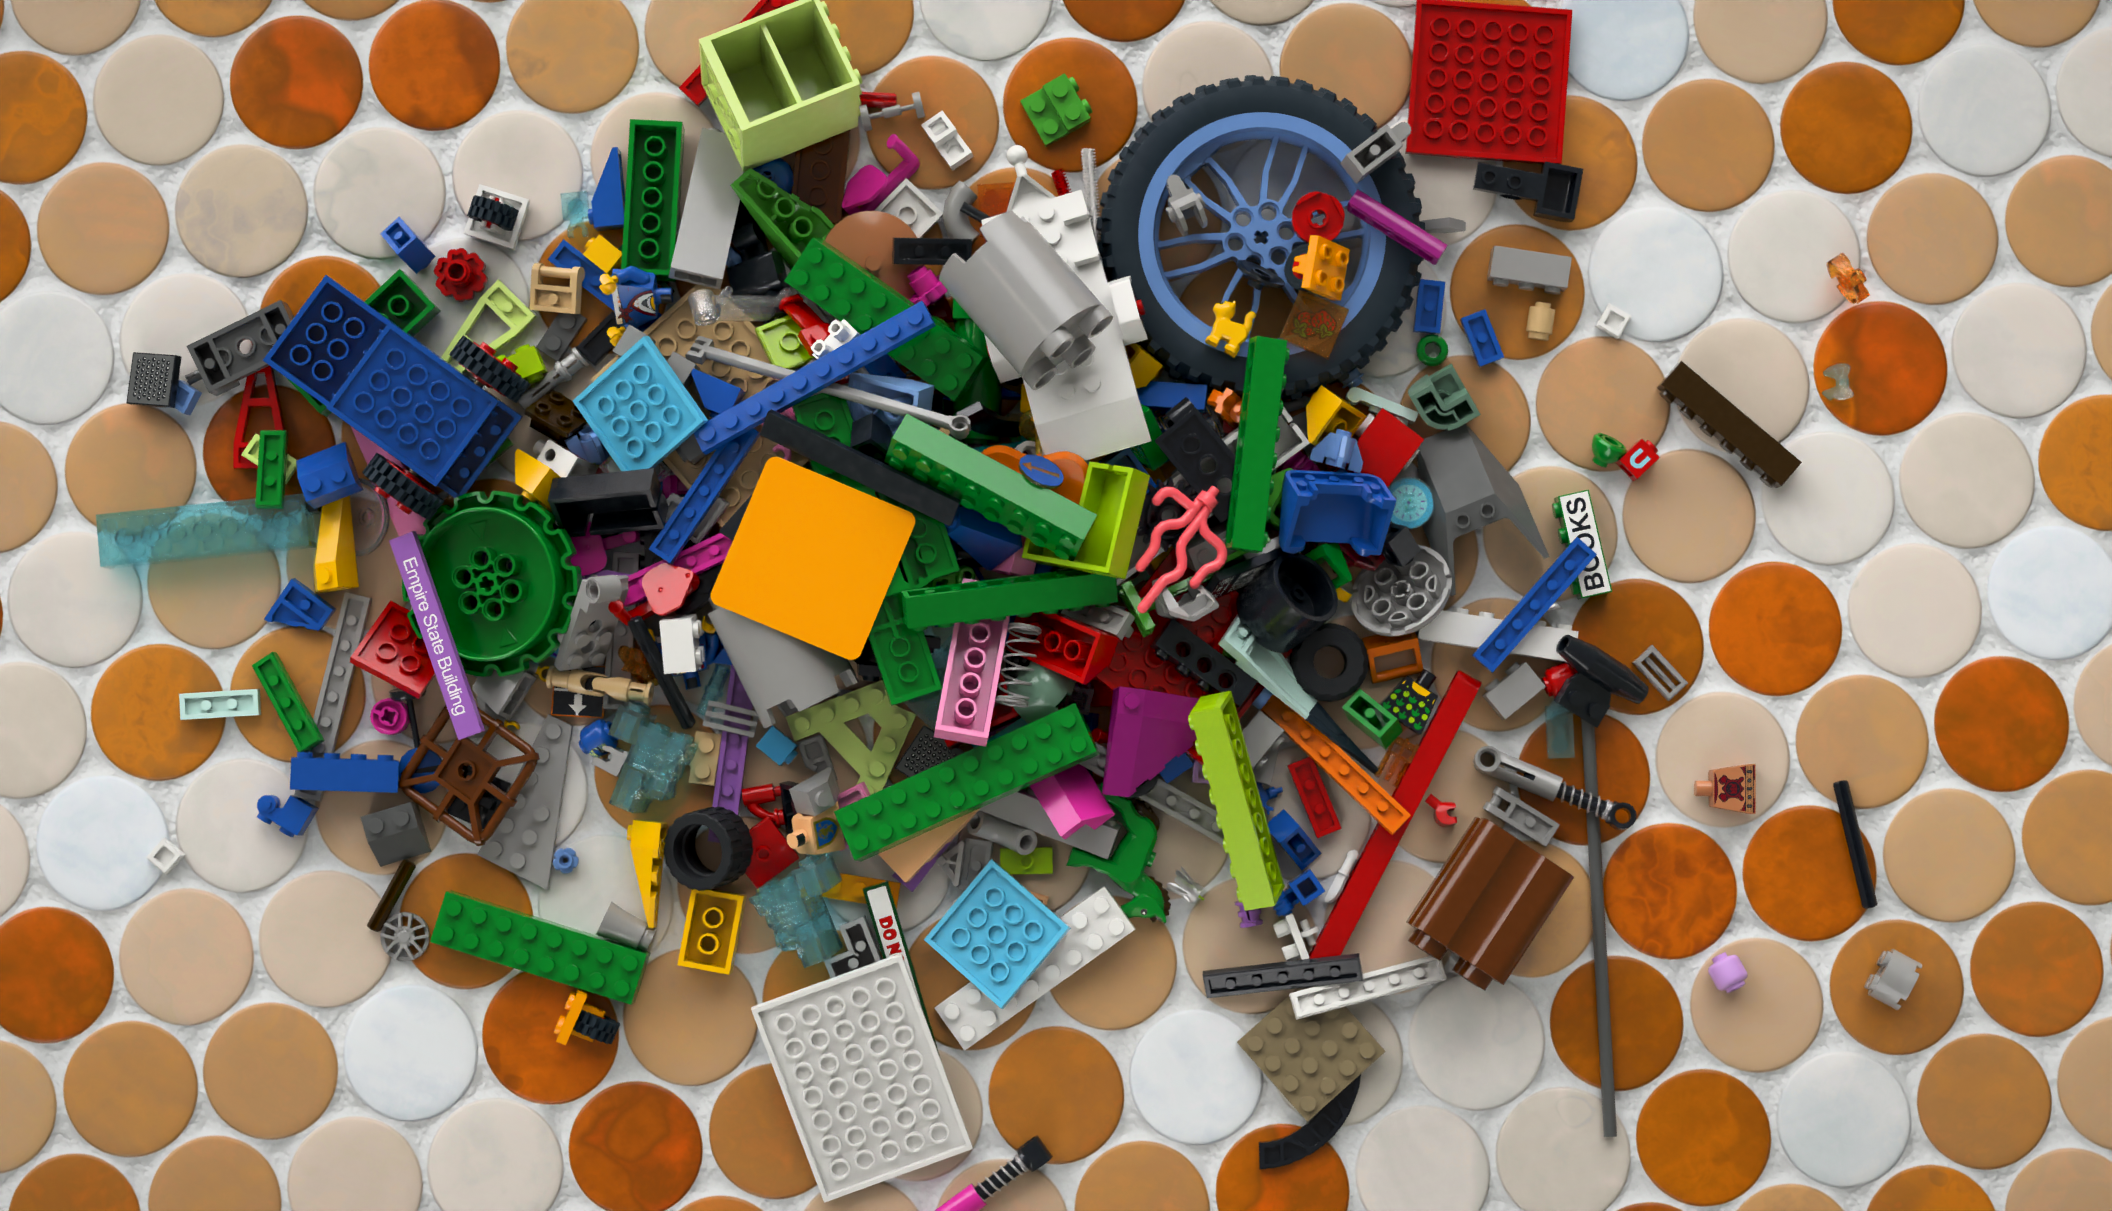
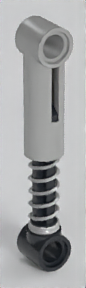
[1473,746,1637,831]

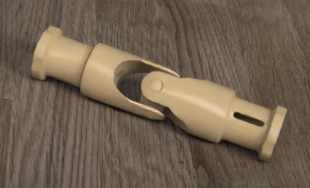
[546,665,654,706]

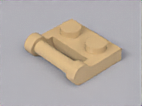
[530,263,585,314]

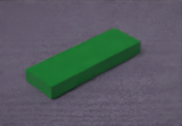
[255,430,288,509]

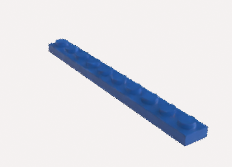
[694,301,936,455]

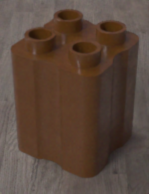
[1406,817,1574,991]

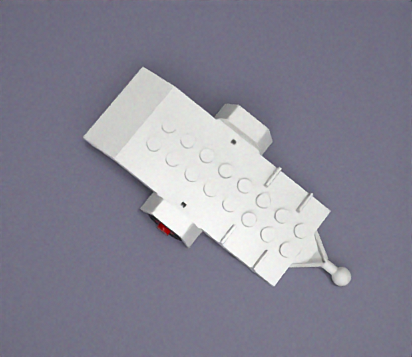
[981,145,1151,461]

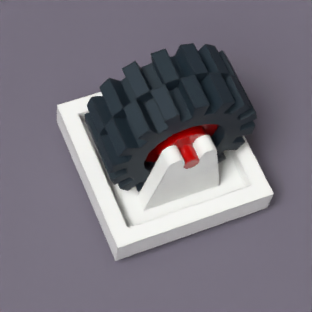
[464,184,530,250]

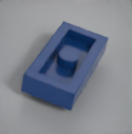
[1413,279,1445,334]
[1460,309,1504,368]

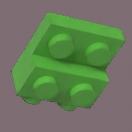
[1020,73,1092,147]

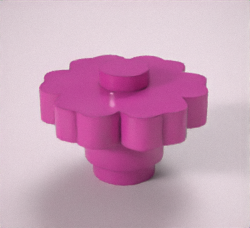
[907,265,948,306]

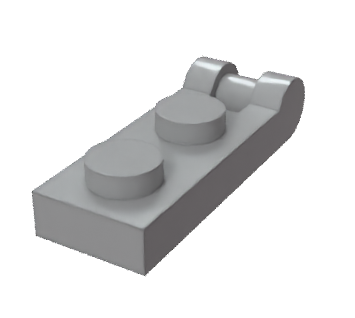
[1483,786,1560,847]

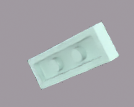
[179,689,261,720]

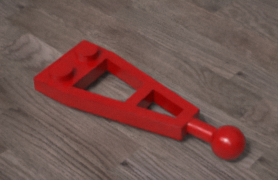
[233,342,288,470]

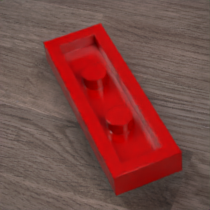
[1287,757,1342,838]

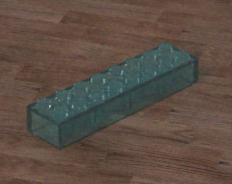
[96,494,316,569]

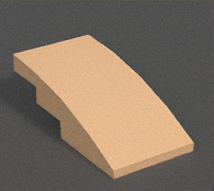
[878,808,981,883]

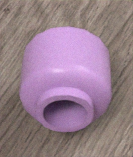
[1708,952,1748,994]

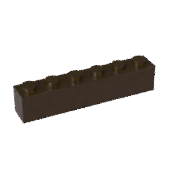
[1657,361,1802,488]

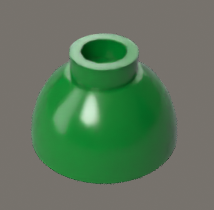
[1592,433,1627,468]

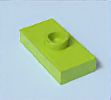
[1000,847,1053,875]

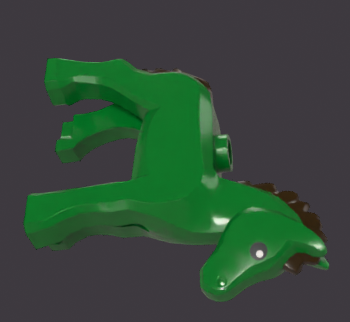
[1066,782,1171,923]

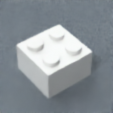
[659,614,705,674]

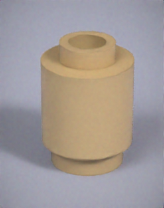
[1526,302,1555,341]

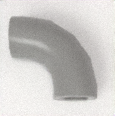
[943,180,980,245]
[967,810,1037,855]

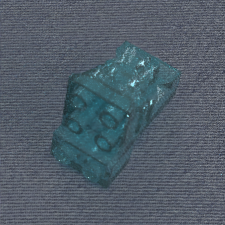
[608,702,699,813]
[749,852,843,968]

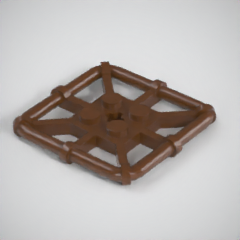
[398,705,540,846]

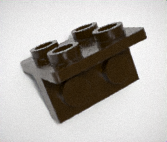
[524,390,587,448]

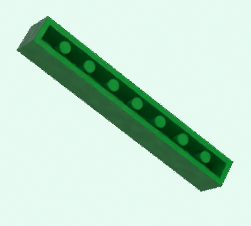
[1225,336,1290,553]
[901,570,1118,631]

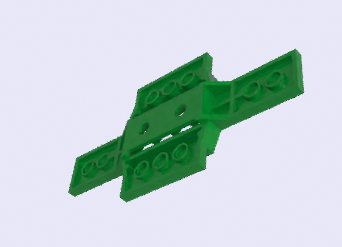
[792,393,960,706]

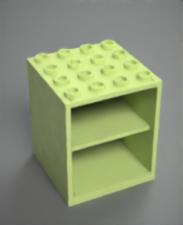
[699,0,862,172]

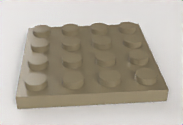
[1237,986,1386,1122]

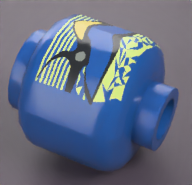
[579,719,619,758]

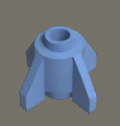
[564,424,610,465]
[1309,429,1363,473]

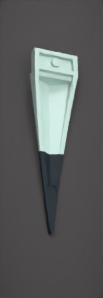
[1218,614,1379,774]

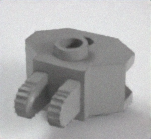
[1165,175,1208,237]

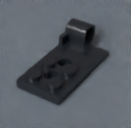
[1154,397,1235,523]

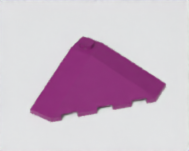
[1102,686,1199,798]

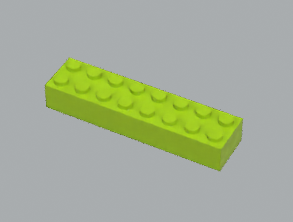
[1188,691,1285,911]

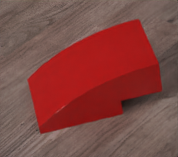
[1333,408,1424,487]

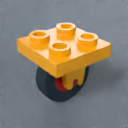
[1285,235,1350,301]

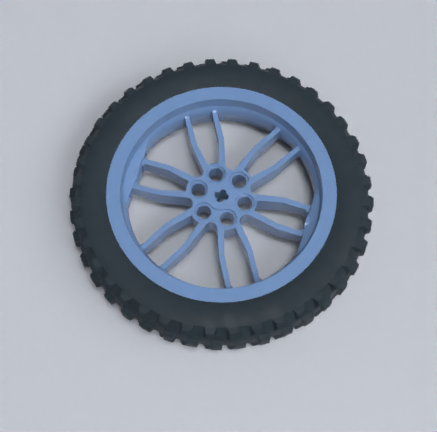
[1096,75,1425,401]

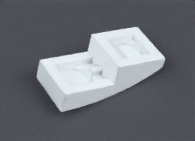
[921,111,974,171]

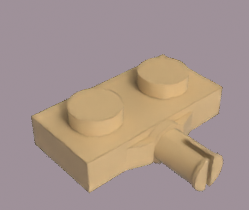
[674,731,722,787]

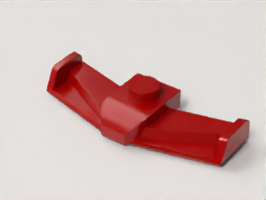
[779,294,849,385]

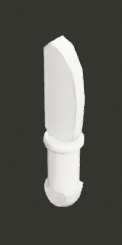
[1324,850,1359,904]

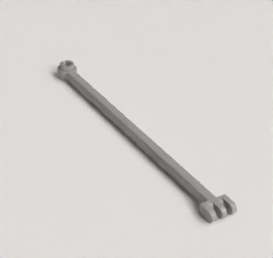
[685,336,971,439]

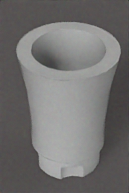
[596,902,657,952]

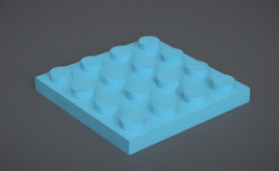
[573,336,708,471]
[924,859,1071,1009]

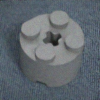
[1864,949,1922,1010]

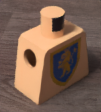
[787,801,845,855]

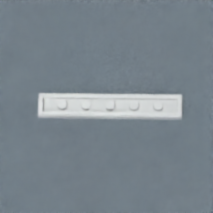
[1289,956,1448,1020]

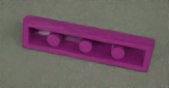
[1347,189,1448,265]

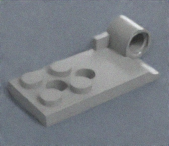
[554,575,629,671]

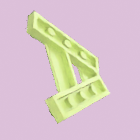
[786,680,916,795]

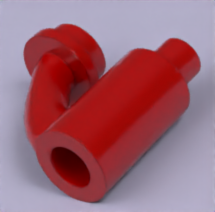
[741,783,786,828]

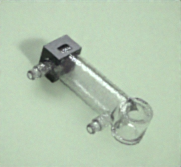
[688,286,791,326]

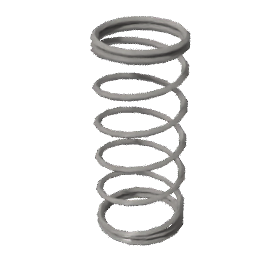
[995,622,1042,708]

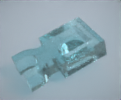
[560,191,589,238]

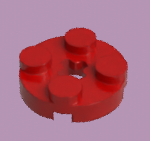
[1291,191,1345,244]

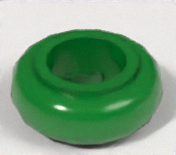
[1416,334,1448,367]

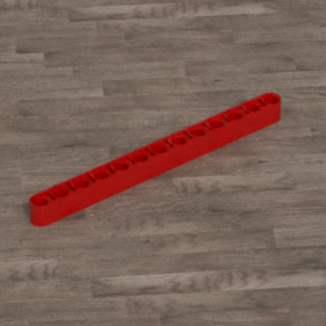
[1309,670,1482,959]

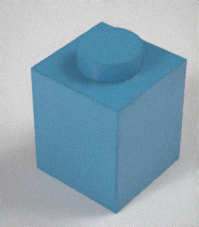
[756,726,798,766]

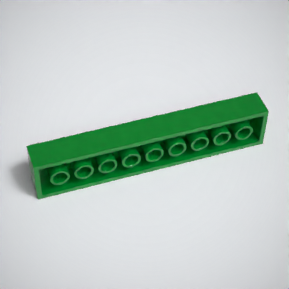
[834,703,1100,862]

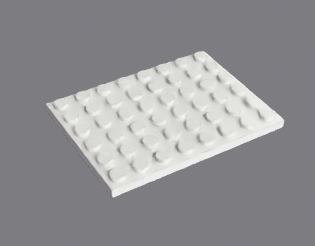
[751,953,973,1203]

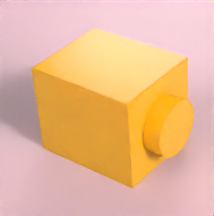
[583,234,622,276]

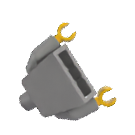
[473,660,550,730]

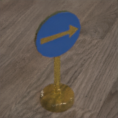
[1018,410,1064,489]

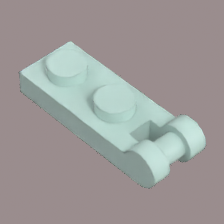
[1345,387,1419,426]

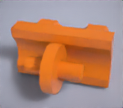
[1207,388,1242,428]

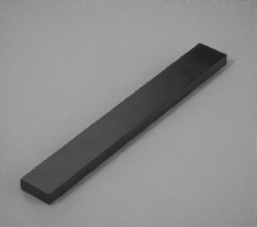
[760,409,962,526]

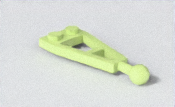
[441,279,537,373]

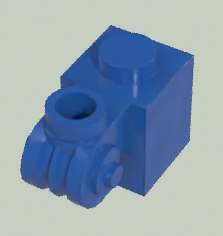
[257,795,319,837]
[1273,869,1325,917]

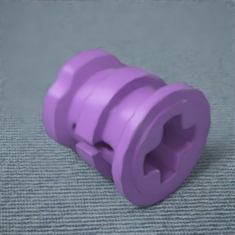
[1234,901,1263,928]

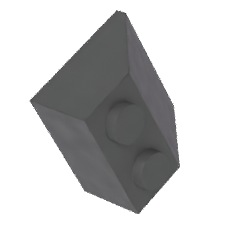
[361,802,432,867]

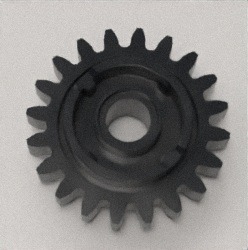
[1136,477,1198,552]

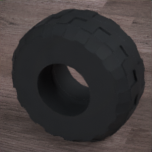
[1290,623,1369,702]

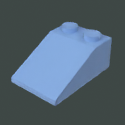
[847,373,934,435]

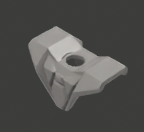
[1152,578,1219,621]

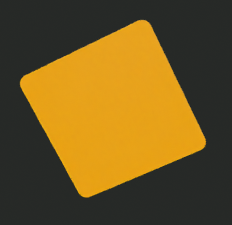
[711,457,915,660]

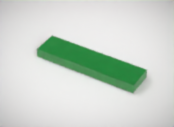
[252,652,325,752]

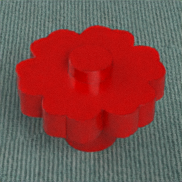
[434,248,488,302]

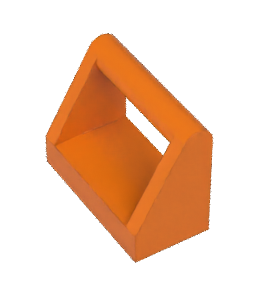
[1362,632,1423,684]

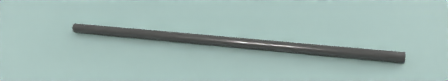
[1581,719,1617,1137]

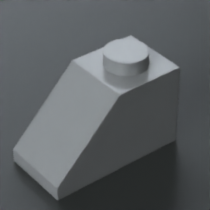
[789,767,840,816]

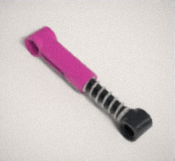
[935,1135,1053,1211]

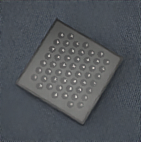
[126,352,182,408]
[895,725,965,778]

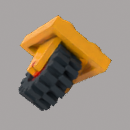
[554,988,620,1046]

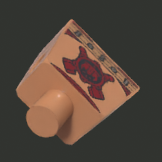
[1694,764,1756,814]

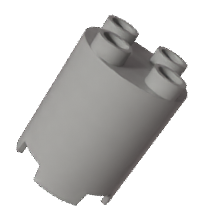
[939,211,1113,390]
[708,597,859,728]

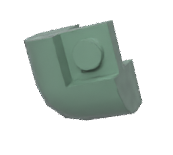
[1408,364,1481,431]
[1007,661,1076,724]

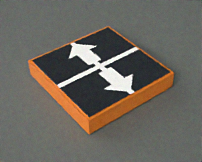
[551,666,605,718]

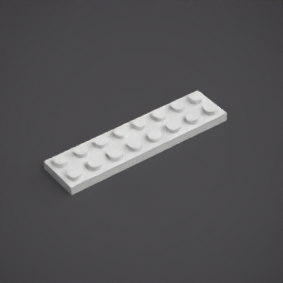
[934,886,1136,1051]

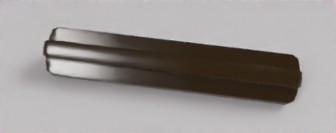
[367,860,416,932]

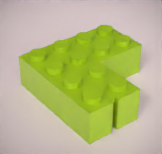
[1021,461,1150,579]

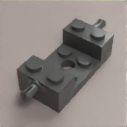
[185,300,294,396]

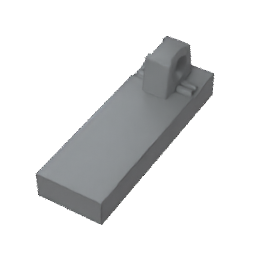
[1061,605,1135,640]

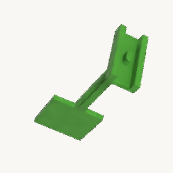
[1118,536,1271,638]

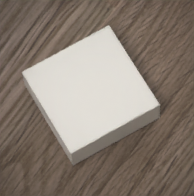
[1595,303,1632,340]
[146,838,185,875]

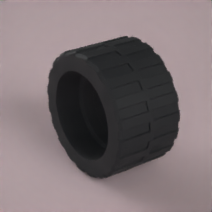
[663,807,753,891]

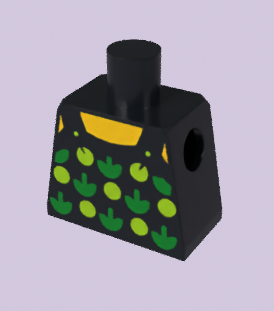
[1379,669,1438,735]

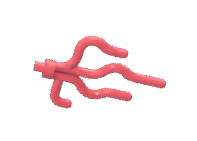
[1135,486,1228,614]

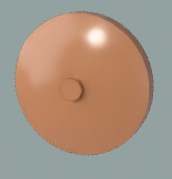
[824,211,921,300]

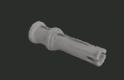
[518,347,590,409]

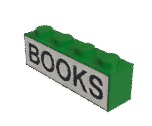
[1552,490,1612,600]

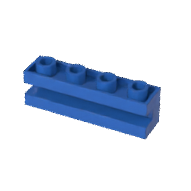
[290,752,399,793]

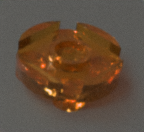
[1826,253,1870,304]

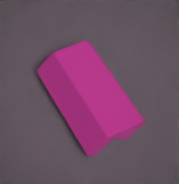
[1030,764,1115,839]

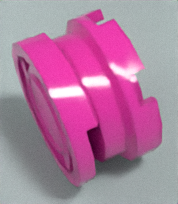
[370,698,410,735]

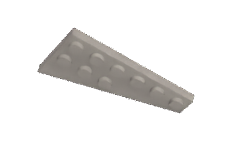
[477,714,573,890]

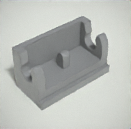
[591,746,637,777]

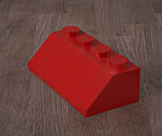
[1004,612,1119,685]

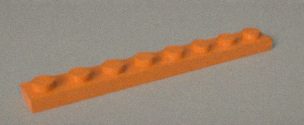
[1260,694,1411,835]

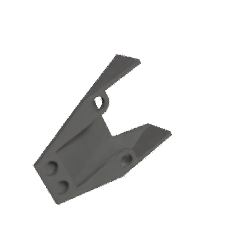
[1417,423,1550,596]

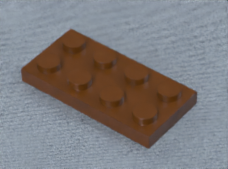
[791,129,851,224]

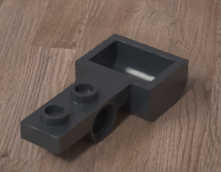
[1473,162,1583,222]
[727,200,791,307]

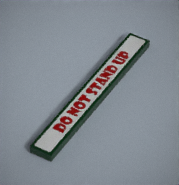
[863,881,942,1062]

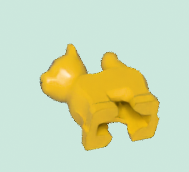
[1205,301,1256,357]

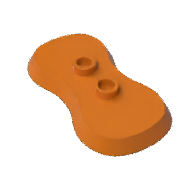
[981,445,1088,505]

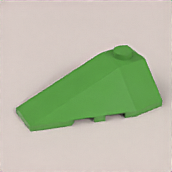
[730,168,835,268]

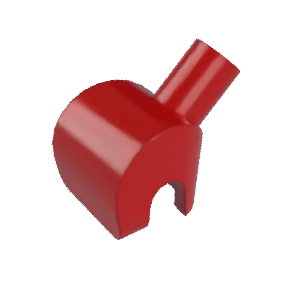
[1424,794,1457,827]

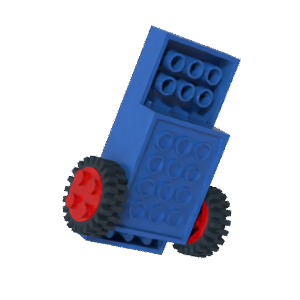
[263,275,530,521]

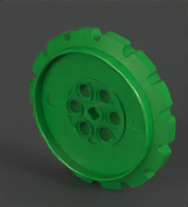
[402,491,582,677]

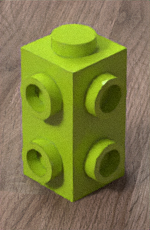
[490,344,548,389]

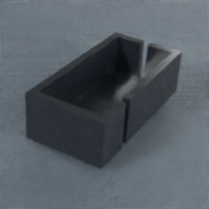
[548,468,669,538]

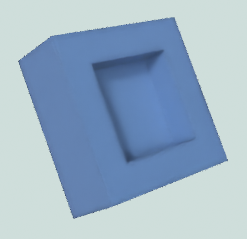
[175,380,202,415]

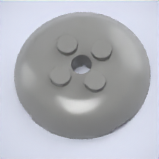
[1351,545,1452,637]

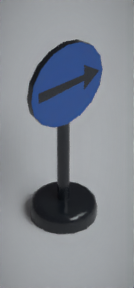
[389,688,442,794]

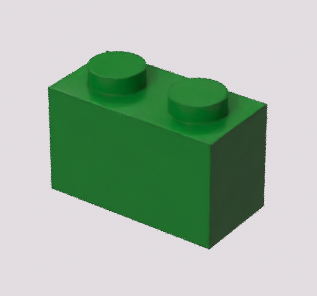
[1342,688,1403,750]

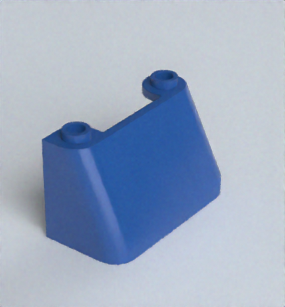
[1279,470,1396,557]

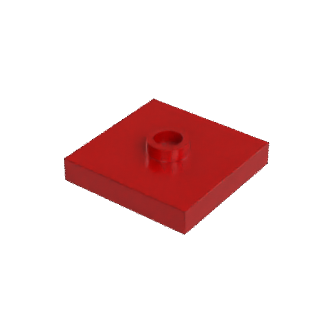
[745,816,800,889]

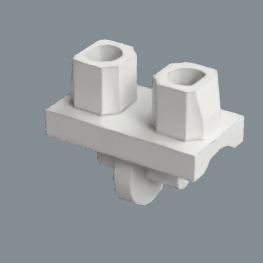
[811,319,860,359]
[1273,913,1319,961]

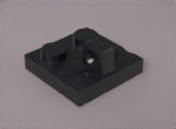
[448,765,511,829]

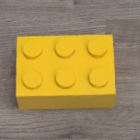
[677,889,747,975]

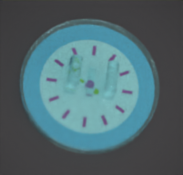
[1388,477,1435,529]

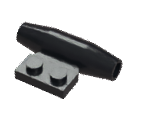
[1553,635,1649,728]

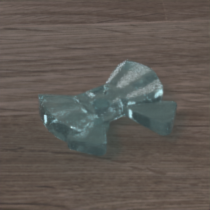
[1822,363,1854,401]

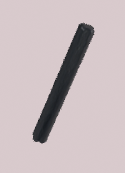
[628,616,696,730]
[1833,780,1878,909]

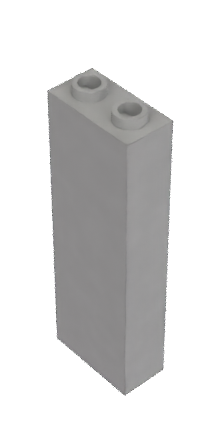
[668,128,744,290]

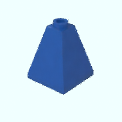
[944,506,1023,571]

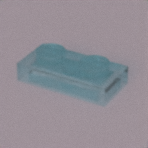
[1545,706,1575,759]

